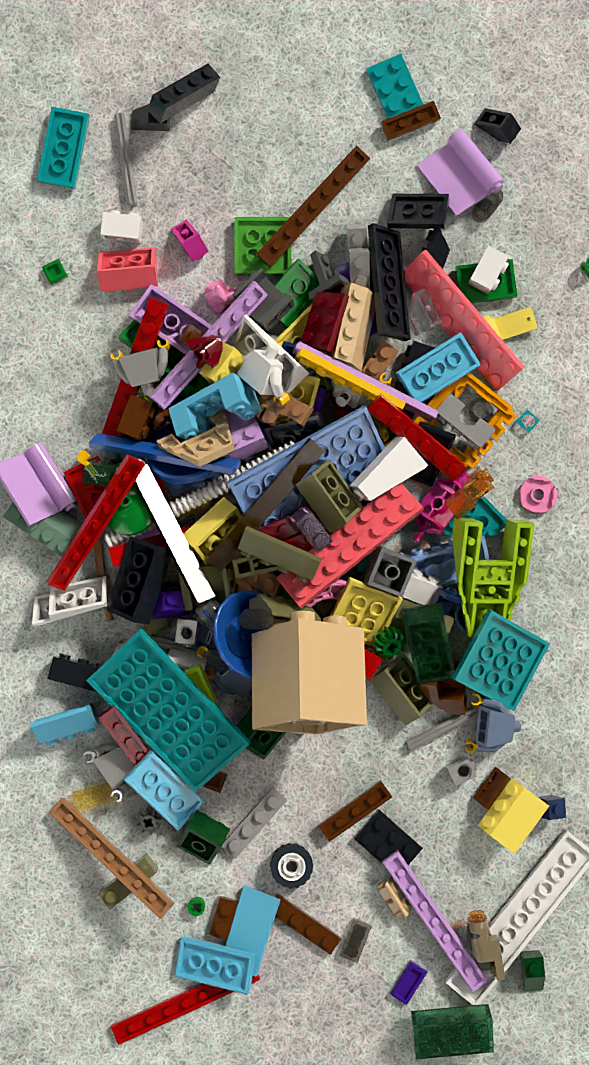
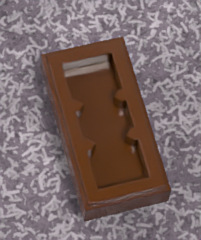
[473,767,511,810]

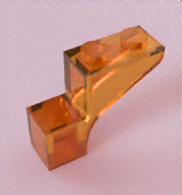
[445,466,494,519]

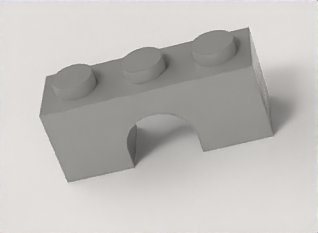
[436,393,496,450]

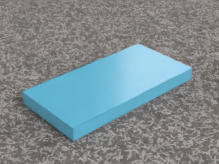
[395,332,481,402]
[123,750,205,831]
[226,886,281,977]
[175,936,256,995]

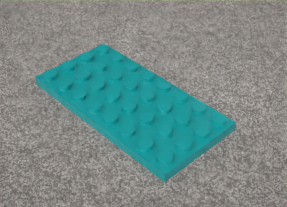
[86,628,251,792]

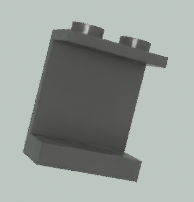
[233,268,295,332]

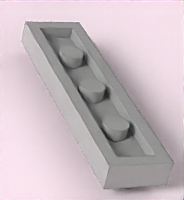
[222,787,287,859]

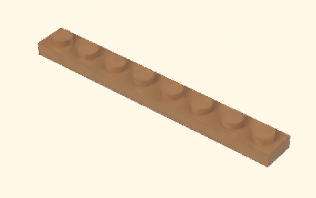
[49,798,175,919]

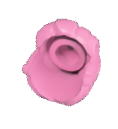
[204,279,236,314]

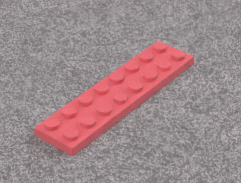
[404,250,525,392]
[276,483,424,609]

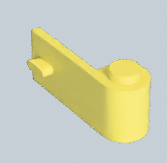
[483,307,538,340]

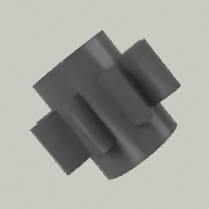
[137,809,162,834]

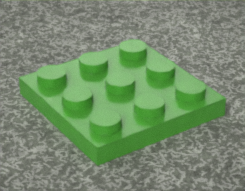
[234,217,291,275]

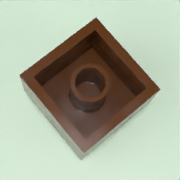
[116,395,159,442]

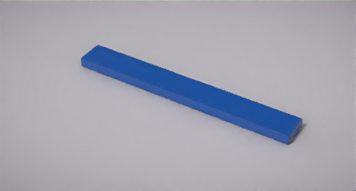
[89,433,240,475]

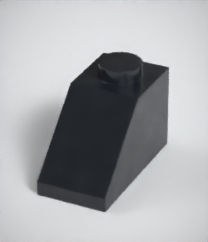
[132,104,170,132]
[474,108,521,144]

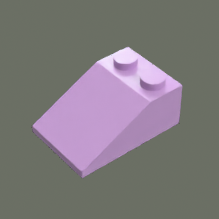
[224,409,268,460]

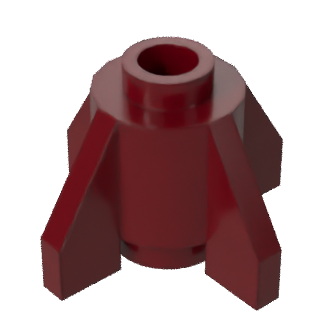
[185,335,223,369]

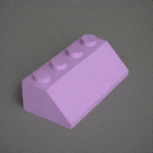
[129,284,212,355]

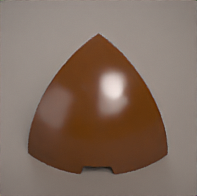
[420,661,468,715]

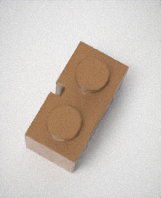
[361,340,399,381]

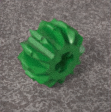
[371,626,406,660]

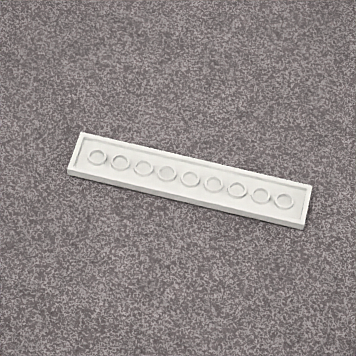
[445,829,589,1008]

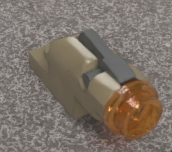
[466,910,505,981]

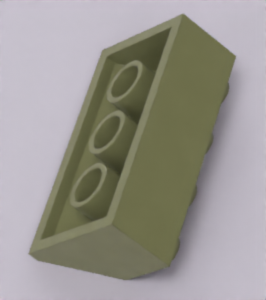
[238,526,322,582]

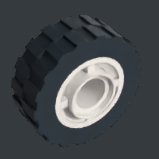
[270,843,313,889]

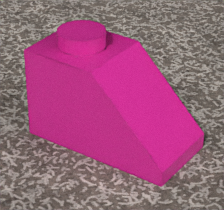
[171,219,209,262]

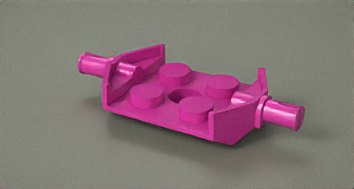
[412,471,469,543]

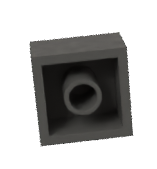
[361,546,417,597]

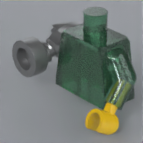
[77,450,121,486]

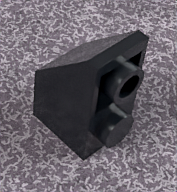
[420,229,450,269]

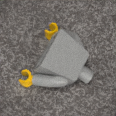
[110,339,170,396]

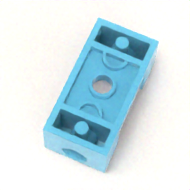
[168,373,261,440]

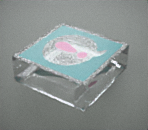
[514,408,541,435]

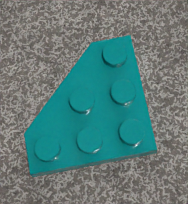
[443,481,506,536]

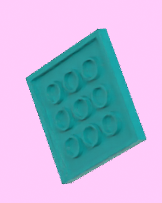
[452,609,550,711]

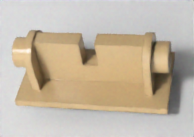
[377,876,412,919]

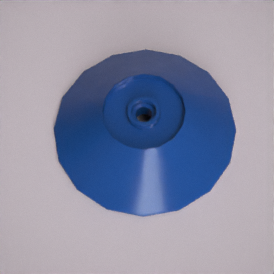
[214,590,267,679]

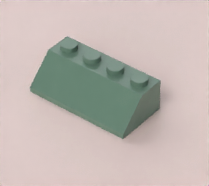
[3,502,83,557]

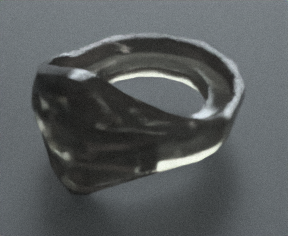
[468,398,494,423]

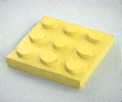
[330,577,403,646]

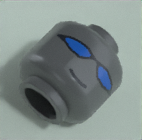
[196,597,222,626]

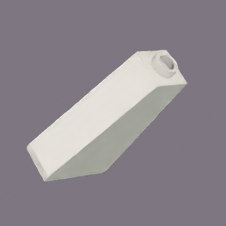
[350,437,428,501]

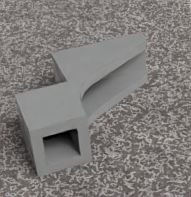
[346,224,370,290]

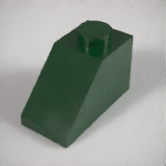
[520,950,545,992]

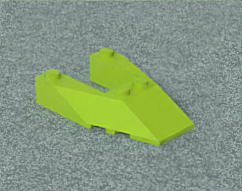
[452,518,535,637]

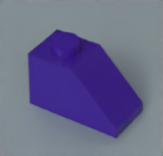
[151,590,185,619]

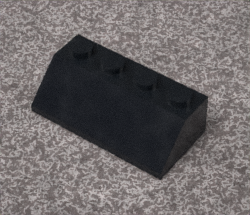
[106,536,171,625]

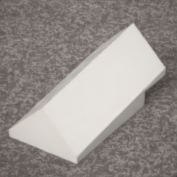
[234,315,309,393]
[32,576,111,627]

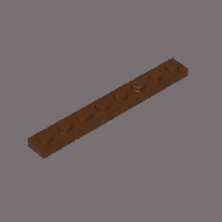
[256,145,370,268]

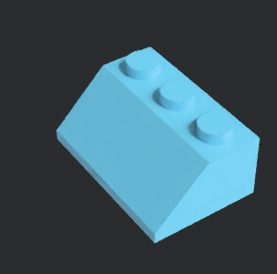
[30,703,99,745]

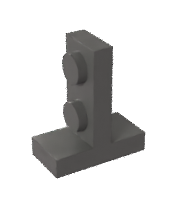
[308,250,350,301]

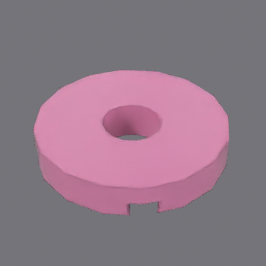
[518,476,557,514]

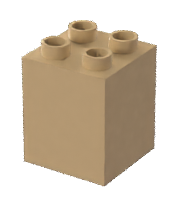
[252,611,367,735]

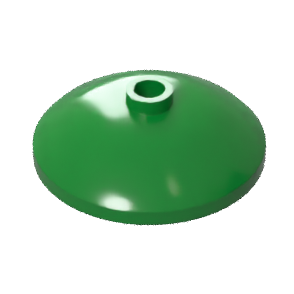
[107,484,153,536]

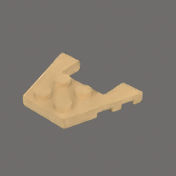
[156,410,235,467]

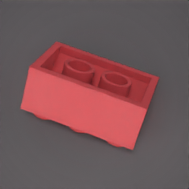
[97,247,158,292]

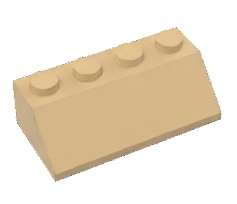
[327,283,375,372]

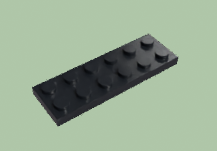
[368,223,411,342]

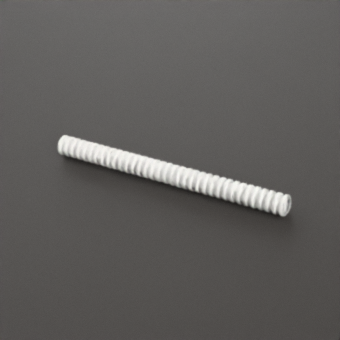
[105,441,294,548]

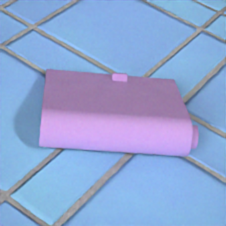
[417,129,504,217]
[0,442,77,526]

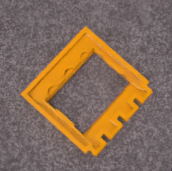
[414,373,517,469]

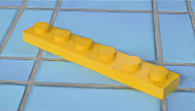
[294,348,406,410]

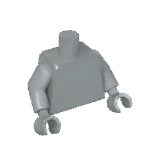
[81,743,135,804]

